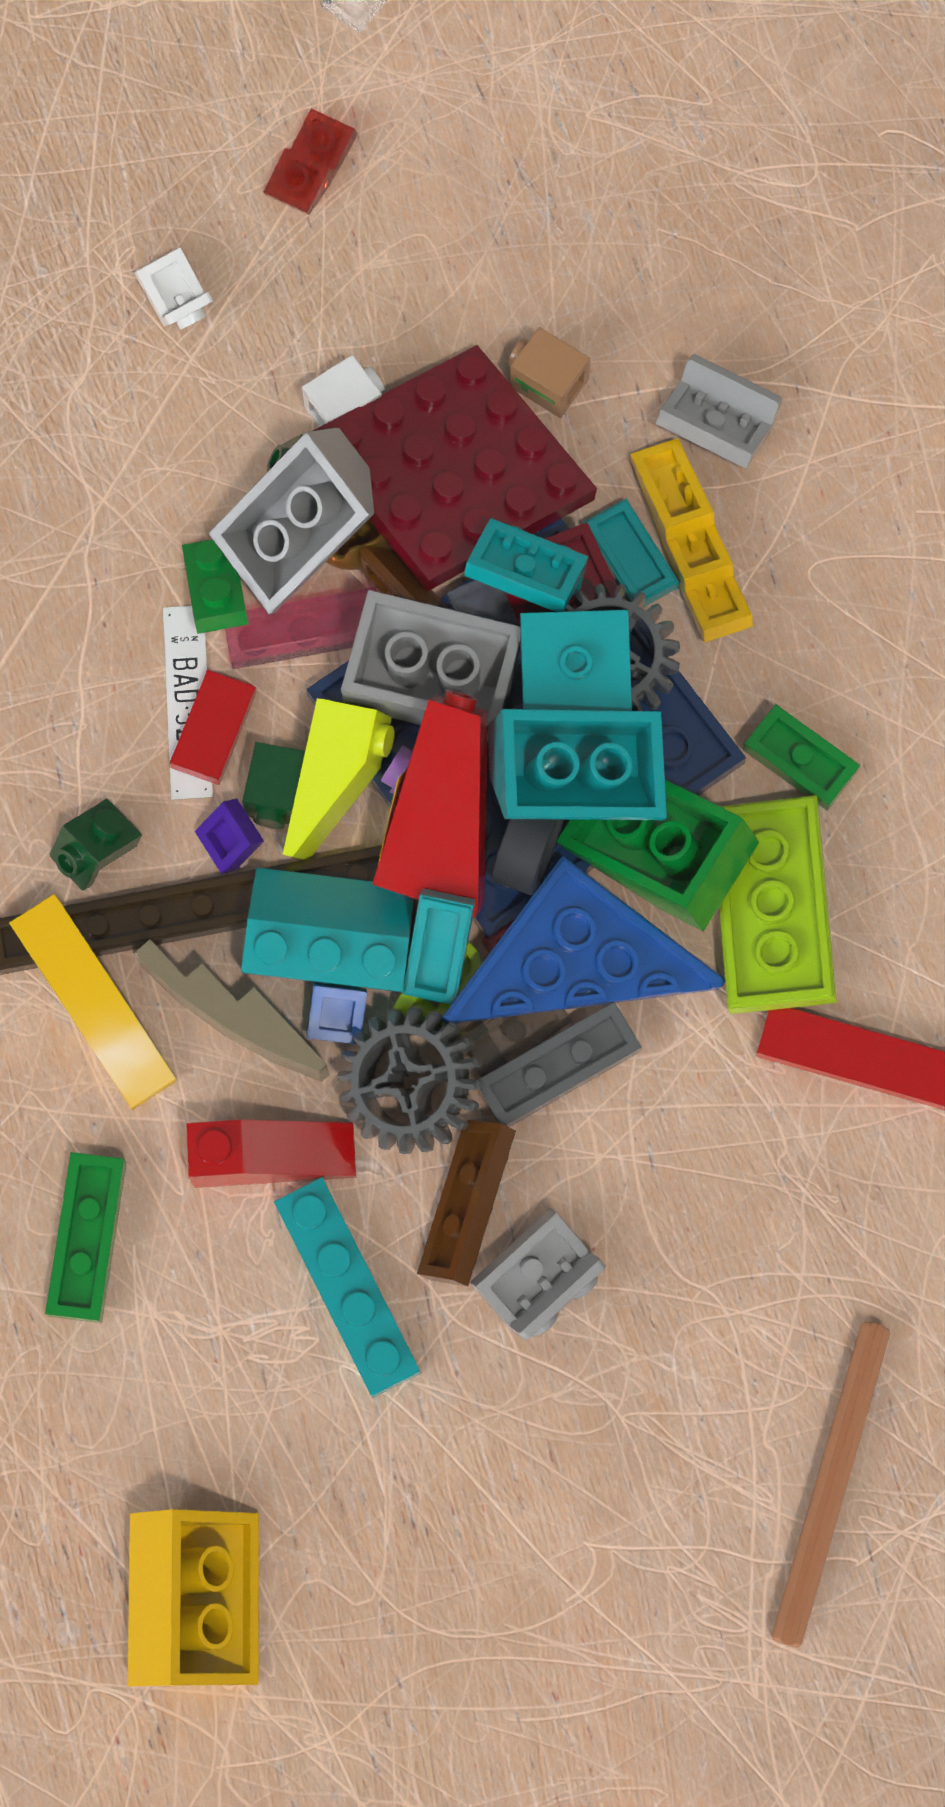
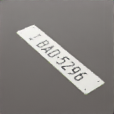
[163,606,213,800]

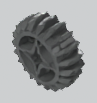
[564,584,680,711]
[337,1007,484,1154]

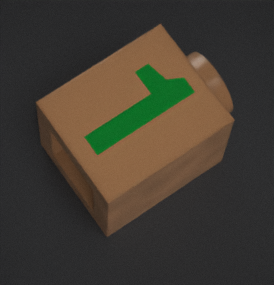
[508,327,590,418]

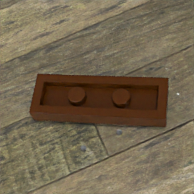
[417,1120,516,1287]

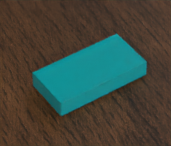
[582,498,679,608]
[403,888,476,1004]

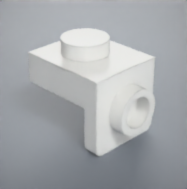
[134,248,213,330]

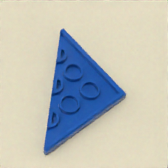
[441,856,726,1024]

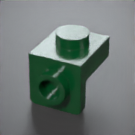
[50,799,142,891]

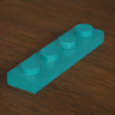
[274,1177,421,1399]

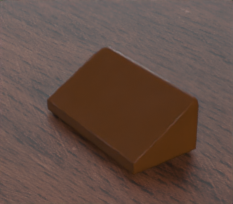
[359,546,451,610]

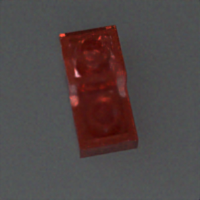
[263,108,358,215]

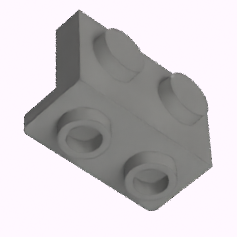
[655,354,782,469]
[470,1209,606,1340]

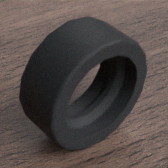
[492,819,564,895]

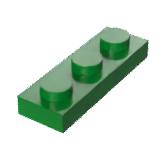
[45,1152,127,1323]

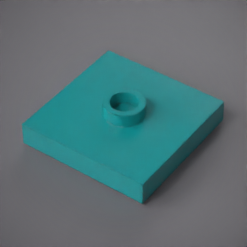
[520,610,632,711]

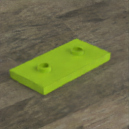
[720,795,837,1014]

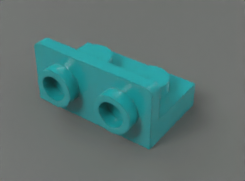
[464,518,589,612]

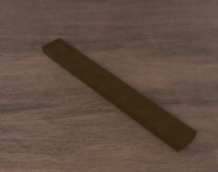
[0,845,382,975]

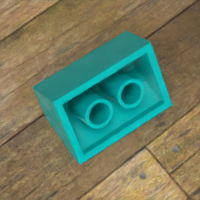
[487,709,667,820]
[241,868,414,993]

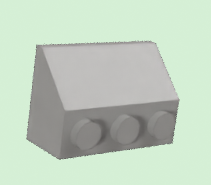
[209,428,374,614]
[341,590,521,741]

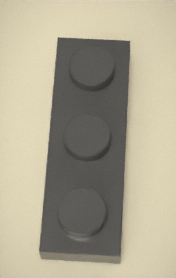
[478,1002,642,1127]

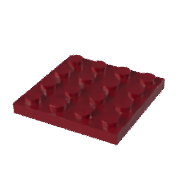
[312,345,597,592]

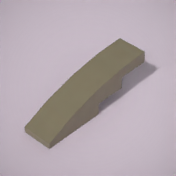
[134,940,330,1082]

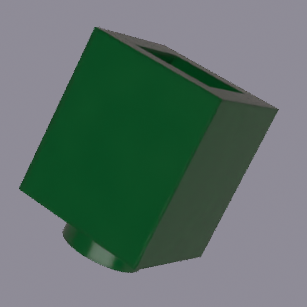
[242,742,305,829]

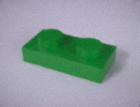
[182,539,249,634]
[743,704,860,811]

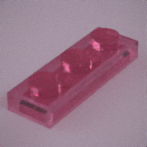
[225,587,377,669]

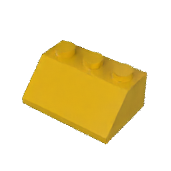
[128,1509,259,1687]

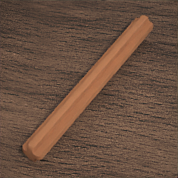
[772,1322,890,1648]

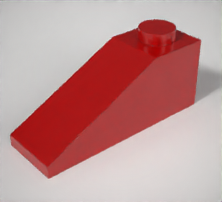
[186,1119,357,1188]

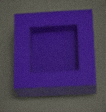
[194,798,264,874]

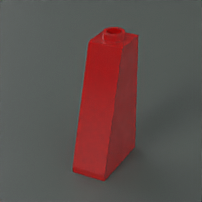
[372,690,488,918]

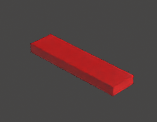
[756,1008,945,1110]

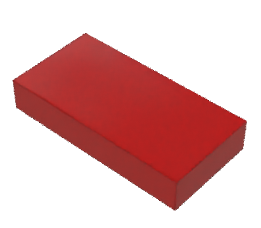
[170,669,257,785]

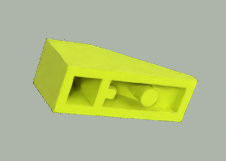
[283,698,394,860]

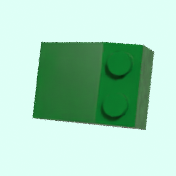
[556,780,759,932]

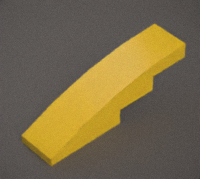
[630,438,753,643]
[9,894,177,1110]

